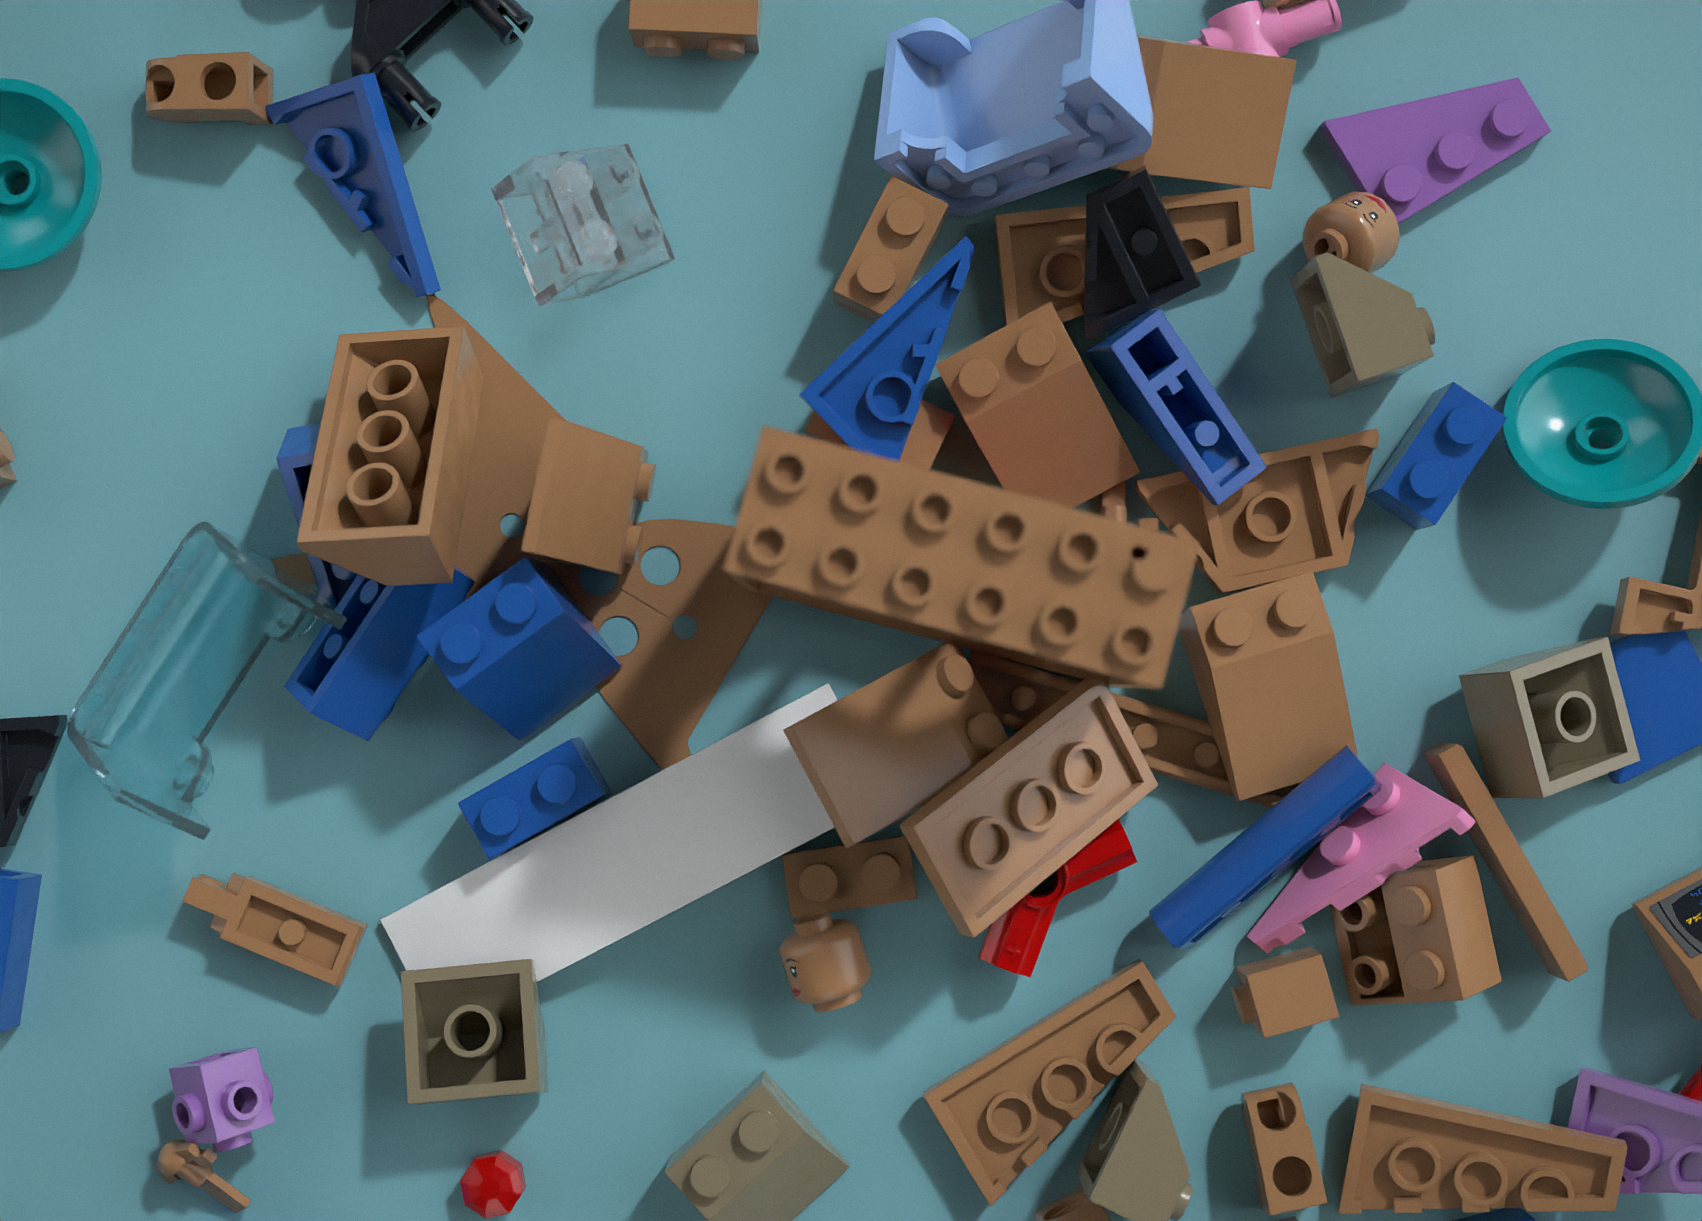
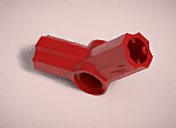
[978,819,1137,978]

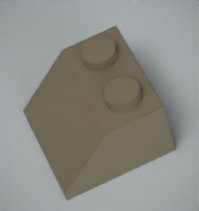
[1290,252,1435,398]
[1459,637,1640,798]
[401,959,549,1105]
[1076,1059,1193,1221]
[664,1070,850,1221]

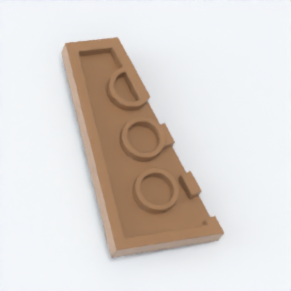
[994,187,1255,326]
[923,958,1177,1206]
[1338,1083,1628,1214]

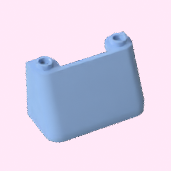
[874,0,1153,216]

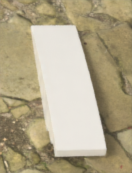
[380,683,838,982]

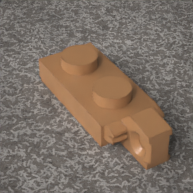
[182,873,368,986]

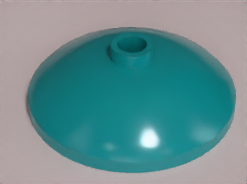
[0,78,102,272]
[1503,339,1702,509]

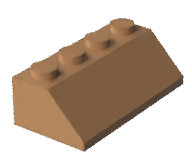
[296,326,484,586]

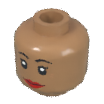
[1302,191,1400,273]
[779,911,872,1012]

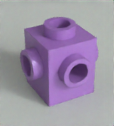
[169,1047,275,1152]

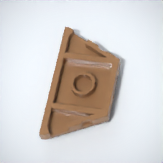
[1134,428,1379,594]

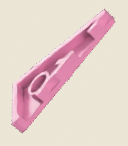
[1246,763,1476,954]

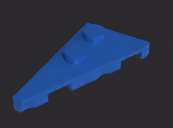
[265,73,441,297]
[799,236,975,462]

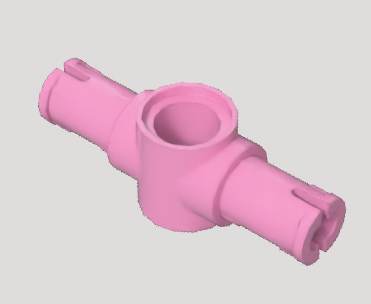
[1187,0,1342,57]

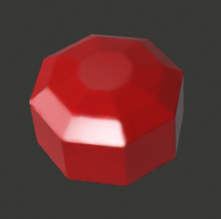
[460,1150,526,1219]

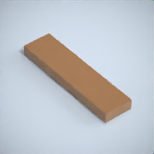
[1422,742,1588,982]

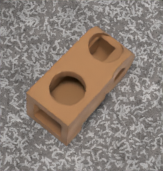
[145,52,273,125]
[1241,1082,1328,1216]

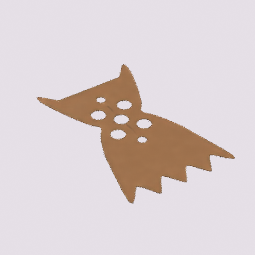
[268,295,773,770]

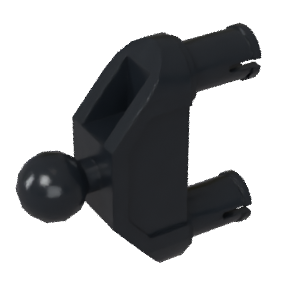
[351,0,534,131]

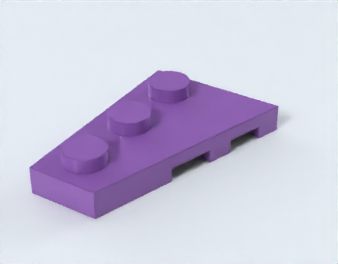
[1318,77,1551,225]
[1567,1068,1702,1194]

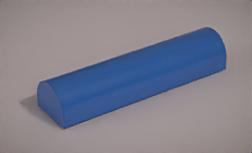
[1149,745,1382,949]

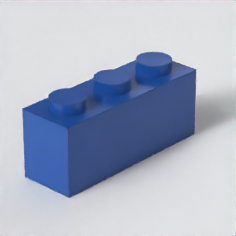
[284,565,476,741]

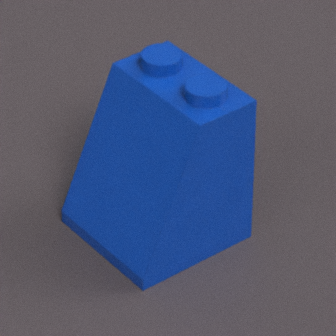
[417,556,623,741]

